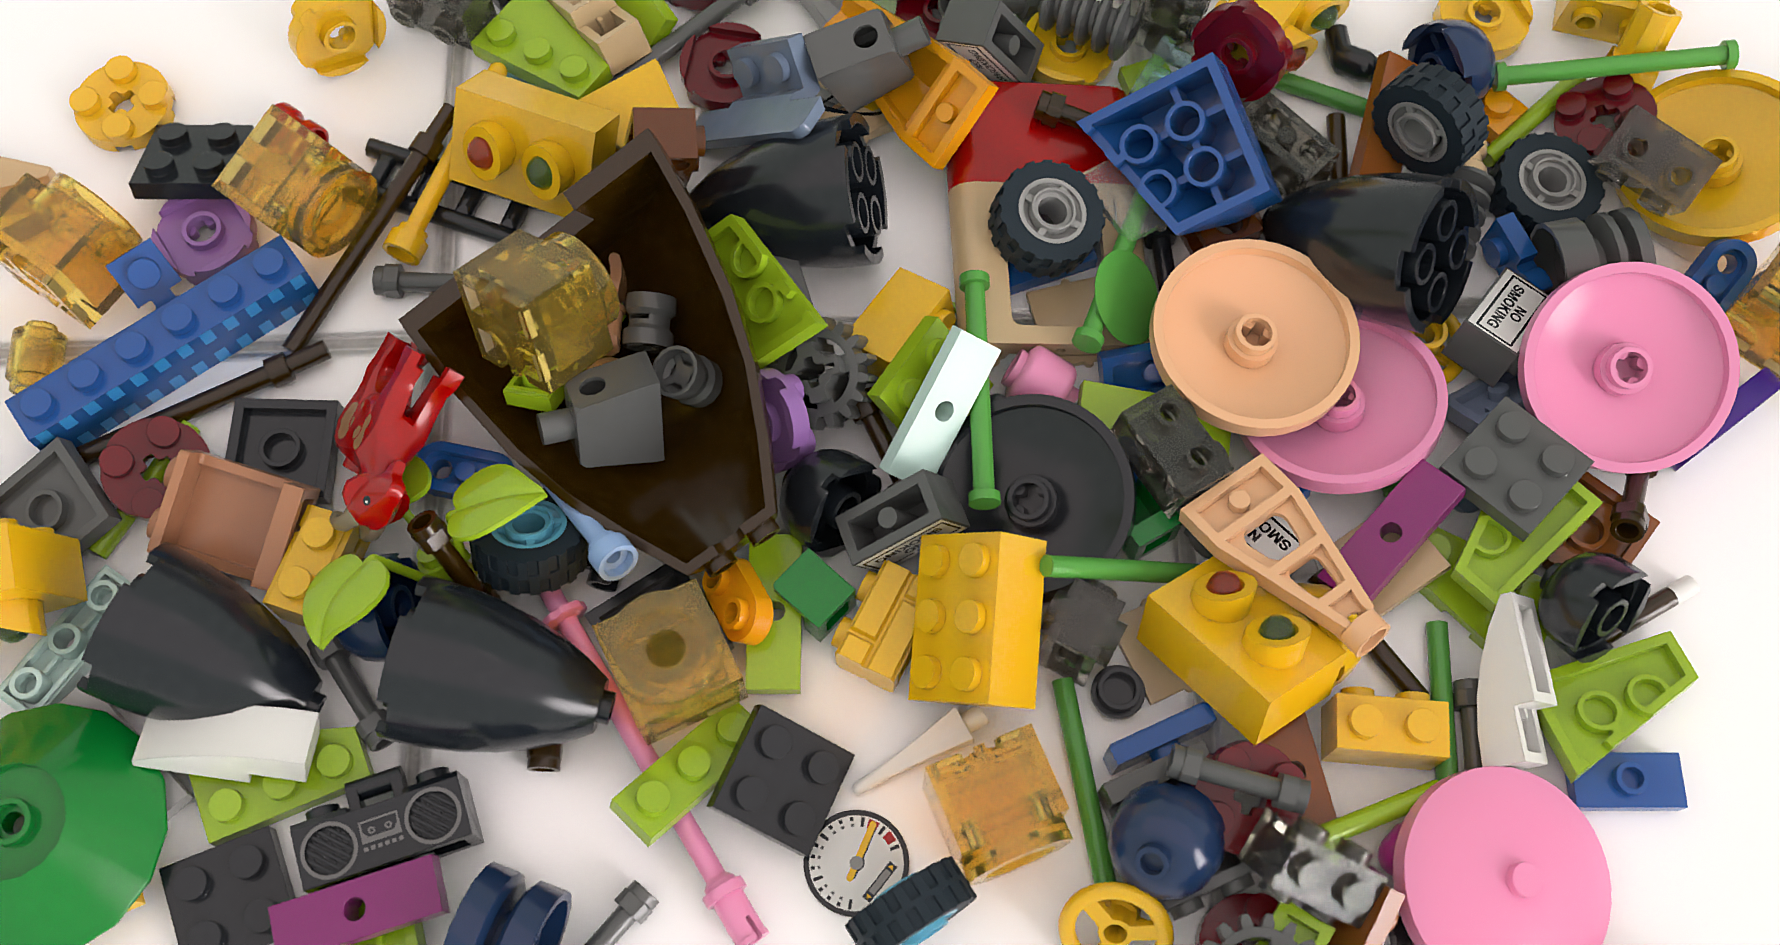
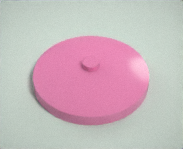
[1518,262,1740,474]
[1240,312,1448,495]
[1393,766,1612,945]

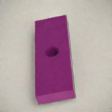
[1317,458,1466,602]
[268,854,450,945]

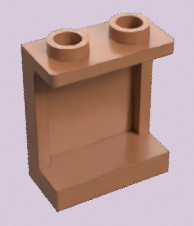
[146,449,321,591]

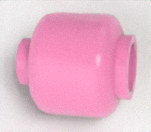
[1001,346,1079,403]

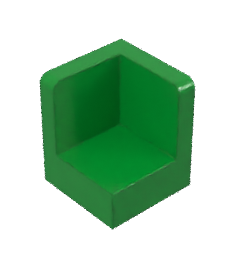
[1124,471,1182,560]
[773,548,856,642]

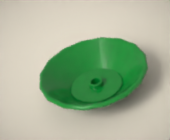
[0,703,168,945]

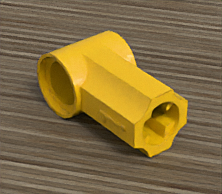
[1604,0,1682,91]

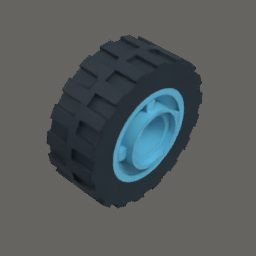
[469,488,589,596]
[844,856,977,945]

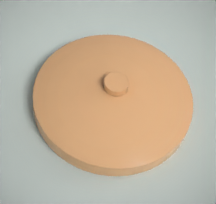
[1149,239,1360,437]

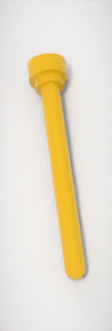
[382,62,507,266]

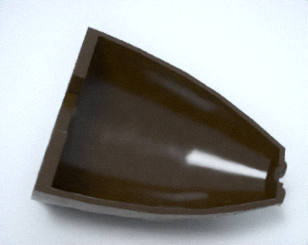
[398,128,781,578]

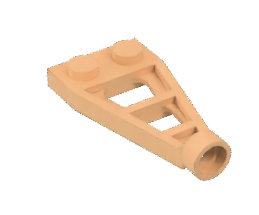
[1179,453,1390,657]

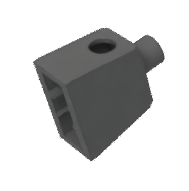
[803,9,931,113]
[536,351,665,468]

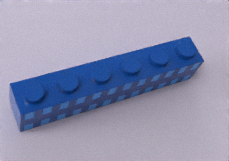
[4,234,319,451]

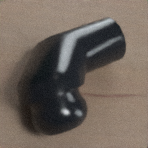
[1324,24,1378,82]

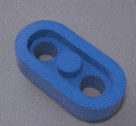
[1684,239,1757,313]
[416,441,515,500]

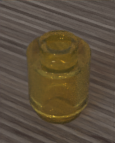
[5,320,68,395]

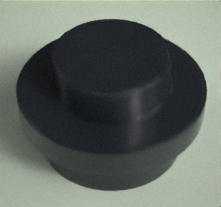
[1090,665,1145,720]

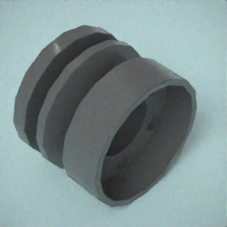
[1530,207,1657,295]

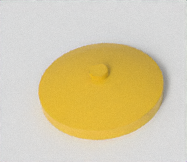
[1611,69,1780,247]

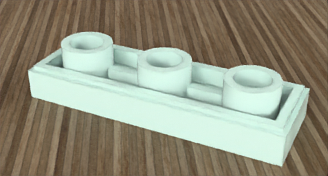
[879,325,1001,480]
[0,564,131,711]

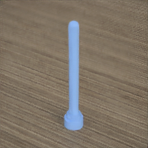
[539,481,638,581]

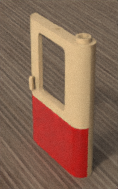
[946,81,1150,368]

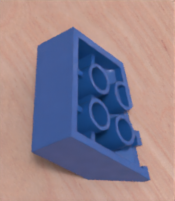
[1076,52,1283,236]

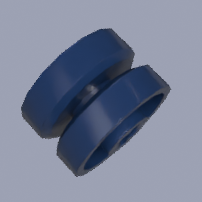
[443,862,572,945]

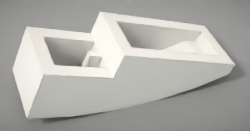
[1477,592,1558,770]
[132,706,320,783]

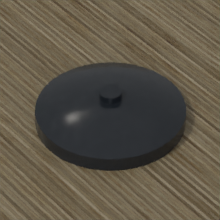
[937,394,1137,606]

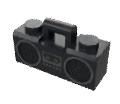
[290,765,485,894]

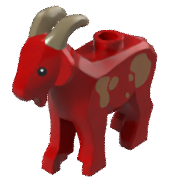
[329,332,465,542]

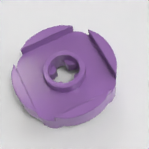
[151,194,259,285]
[760,368,816,474]

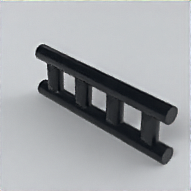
[344,138,546,251]

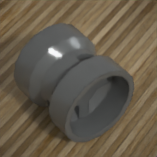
[621,291,678,354]
[653,345,723,408]

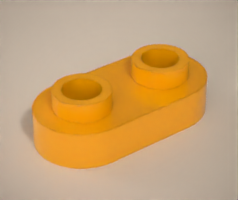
[702,556,774,645]

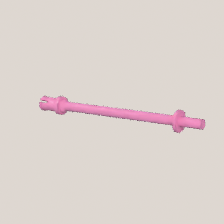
[539,589,769,945]

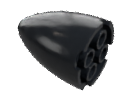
[690,113,888,268]
[1262,172,1479,334]
[76,542,327,720]
[375,575,617,752]

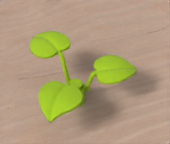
[303,455,548,651]

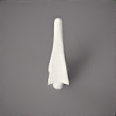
[852,706,989,795]

